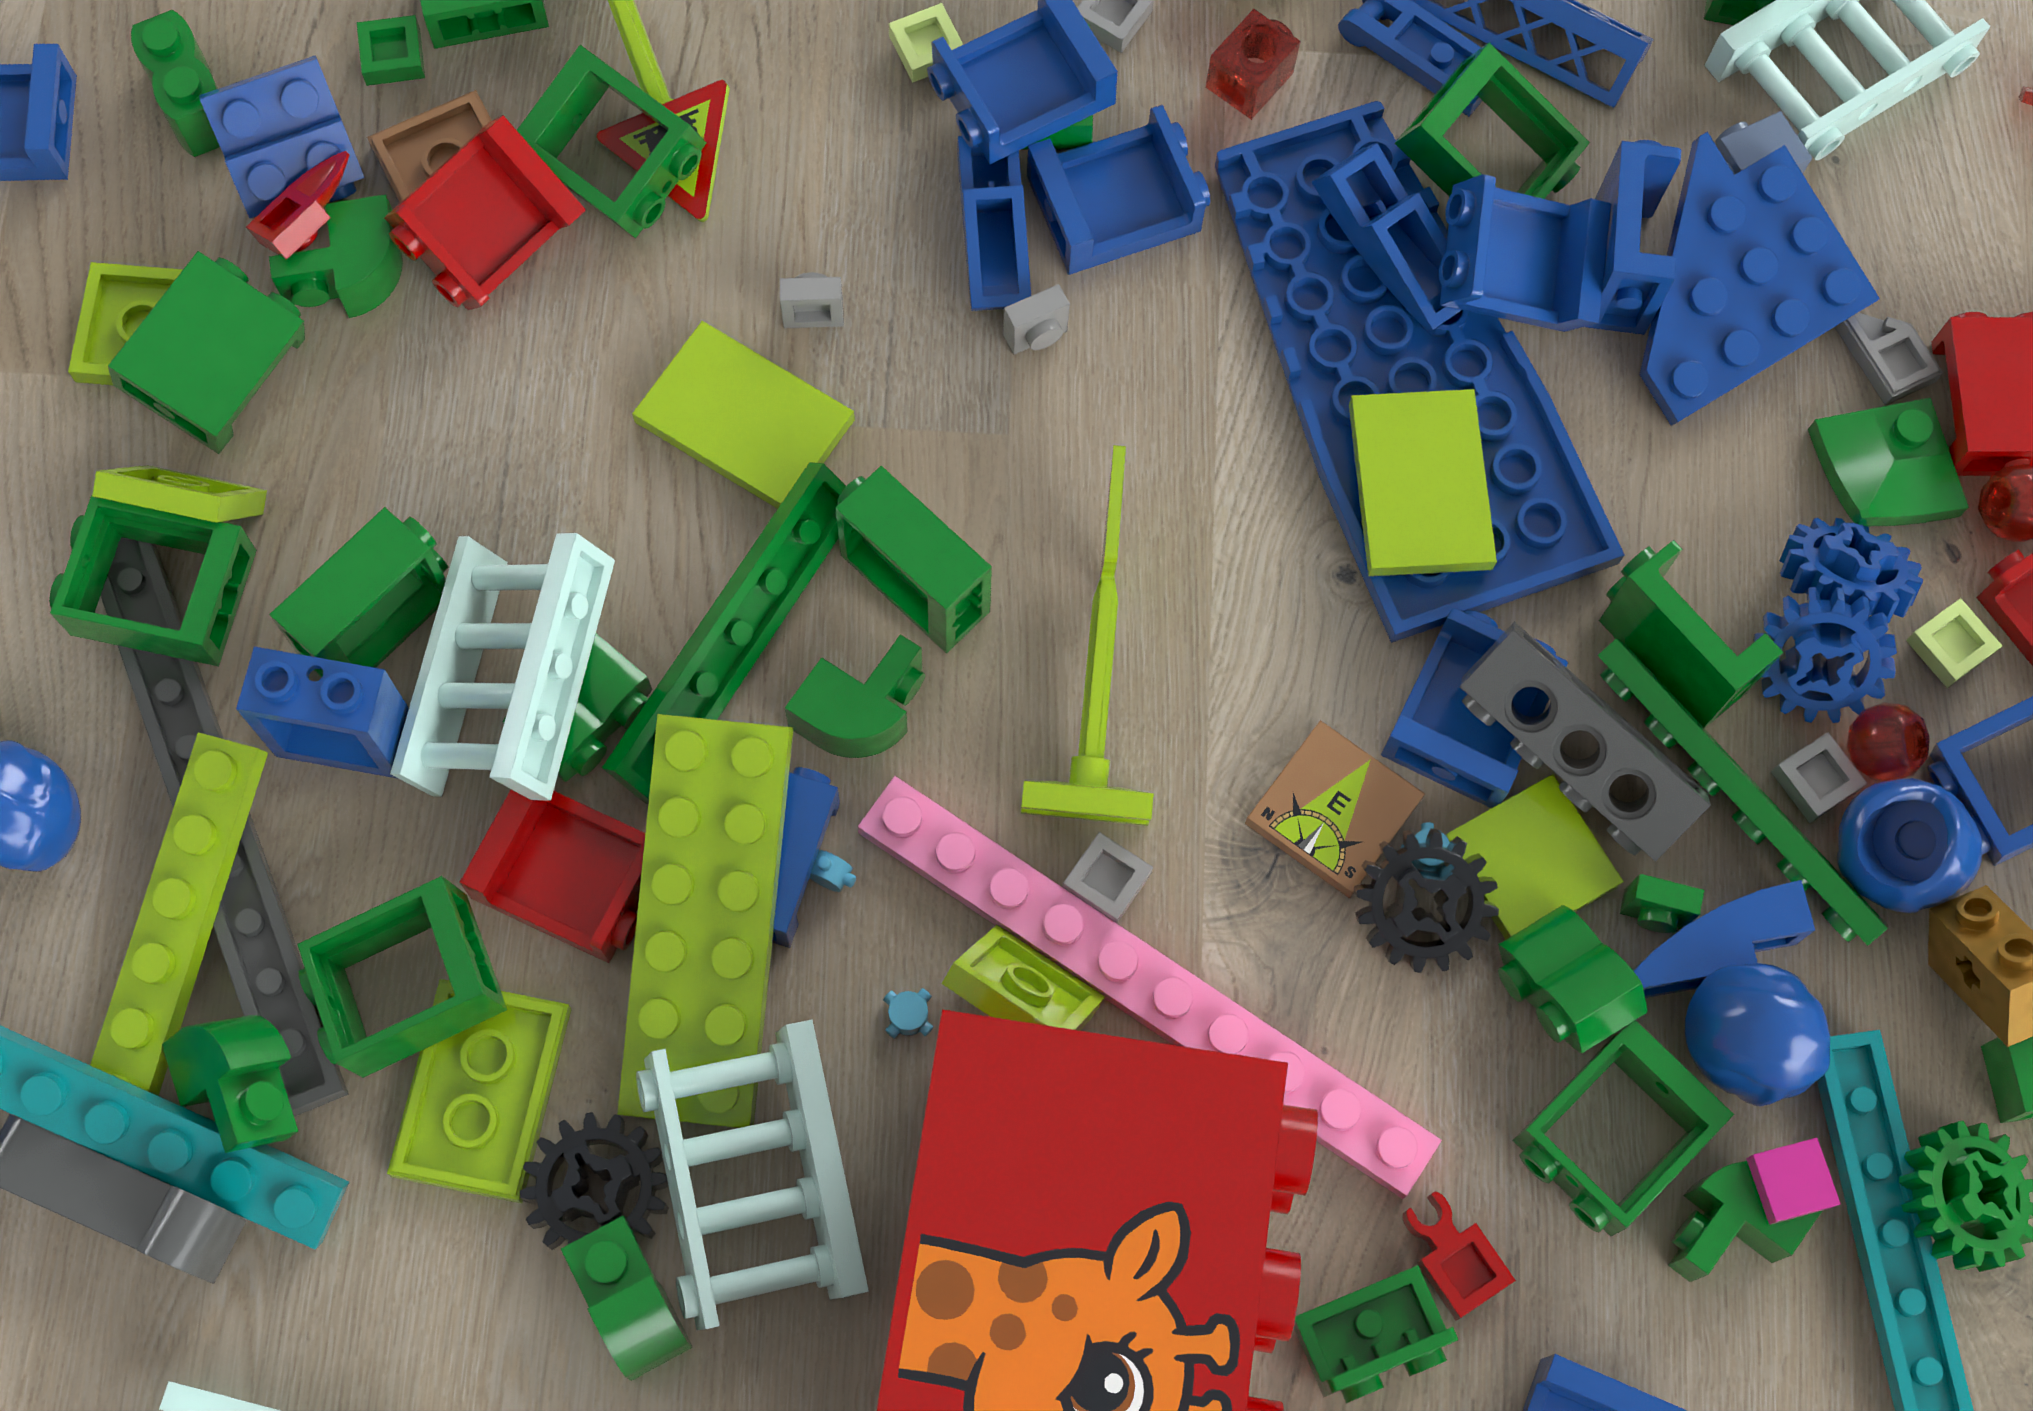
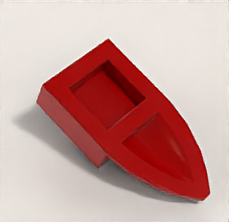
[246,151,350,260]

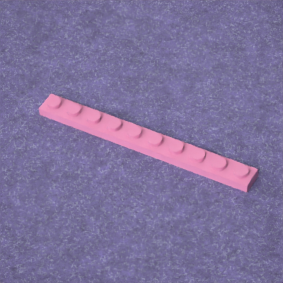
[858,776,1442,1199]

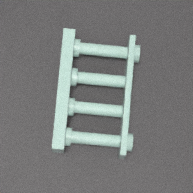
[1704,0,1990,160]
[390,533,615,801]
[636,1019,869,1330]

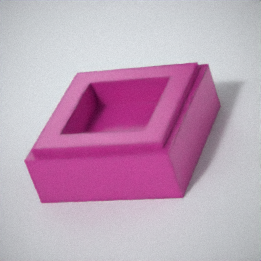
[1746,1138,1841,1225]

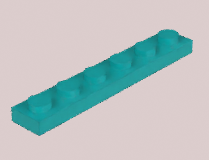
[0,1025,349,1250]
[1817,1030,1974,1411]

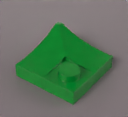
[1808,397,1969,526]

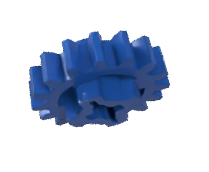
[1779,518,1923,623]
[1753,587,1897,723]

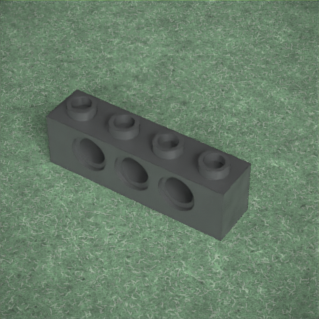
[1460,621,1711,862]

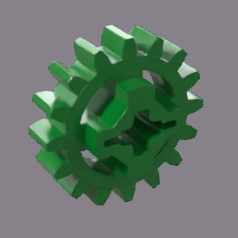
[1899,1121,2033,1272]

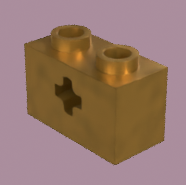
[1928,885,2033,1047]

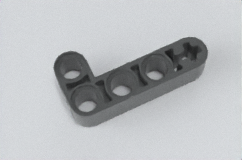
[0,1114,247,1284]

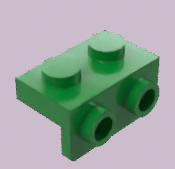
[1294,1265,1459,1403]

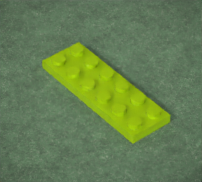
[617,714,794,1128]

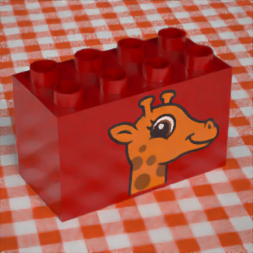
[877,1009,1318,1411]

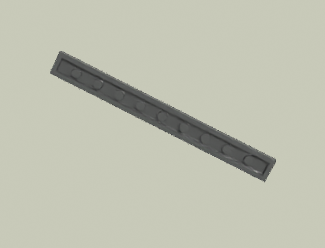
[101,537,349,1117]

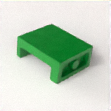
[108,251,305,454]
[1599,540,1783,728]

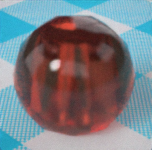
[1978,464,2033,542]
[1846,702,1930,782]

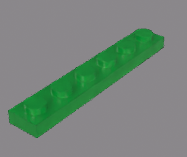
[602,462,846,804]
[1597,638,1888,946]

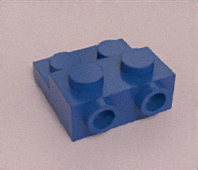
[200,55,365,219]

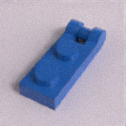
[1338,0,1482,117]

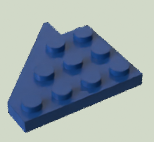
[1639,131,1880,426]

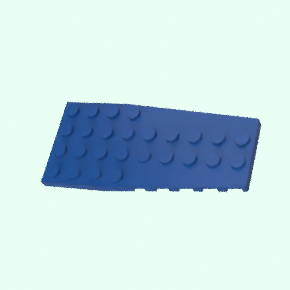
[1215,101,1625,643]

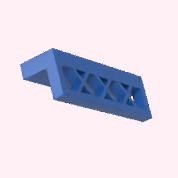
[1412,0,1654,108]

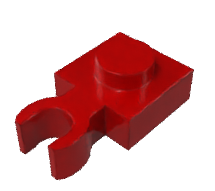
[1402,1191,1516,1321]

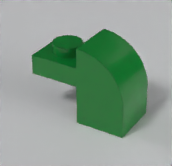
[269,194,403,318]
[785,634,925,758]
[162,1015,298,1153]
[1668,1161,1823,1282]
[561,1216,693,1381]

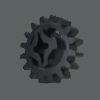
[1354,828,1499,973]
[520,1112,669,1250]

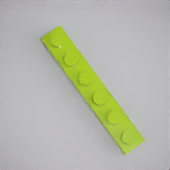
[90,732,268,1096]

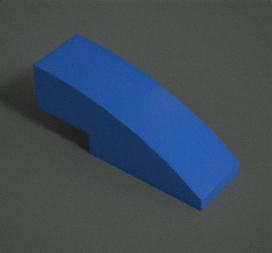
[957,136,1031,311]
[1311,143,1461,331]
[1633,880,1815,998]

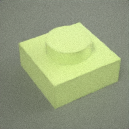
[888,3,963,83]
[1906,598,2003,688]

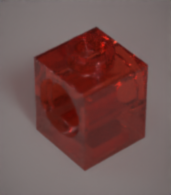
[1206,9,1301,120]

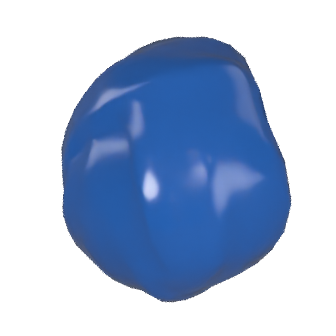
[0,740,81,872]
[1837,778,1982,913]
[1685,963,1831,1106]

